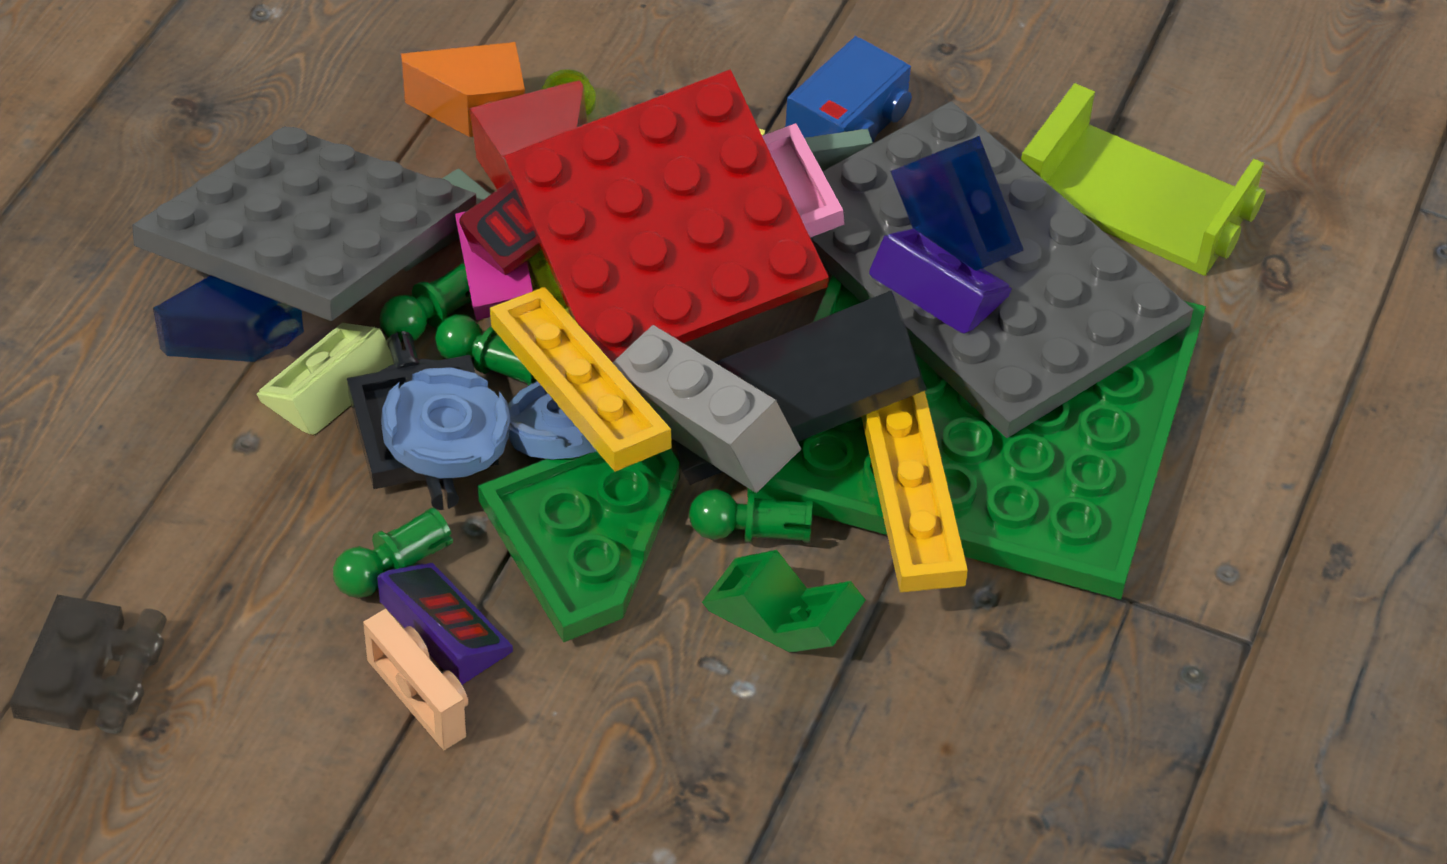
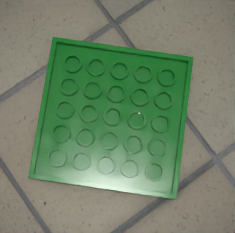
[747,275,1206,600]

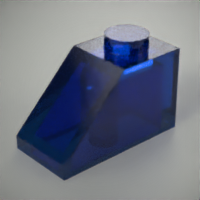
[890,136,1024,271]
[153,275,304,362]

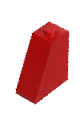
[470,80,587,190]

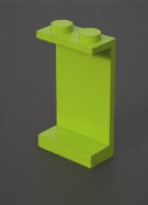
[1021,83,1266,276]

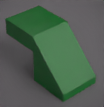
[702,550,866,653]

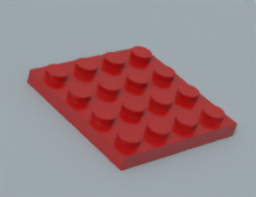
[503,69,829,363]

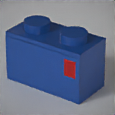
[785,36,912,142]

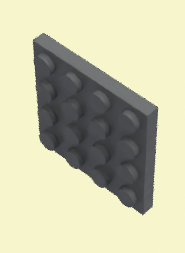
[132,126,476,321]

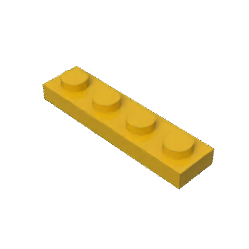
[490,287,672,472]
[861,391,968,593]

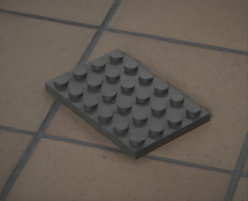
[811,101,1193,438]

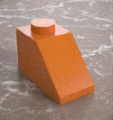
[401,42,525,137]

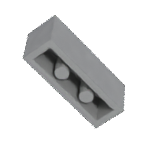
[613,325,801,493]

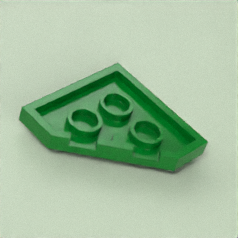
[478,449,680,643]

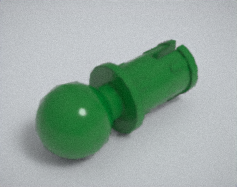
[379,263,472,343]
[435,314,537,386]
[689,489,813,543]
[333,508,453,599]

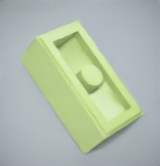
[257,323,394,435]

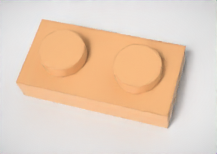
[363,609,468,750]

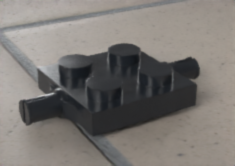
[347,331,499,510]

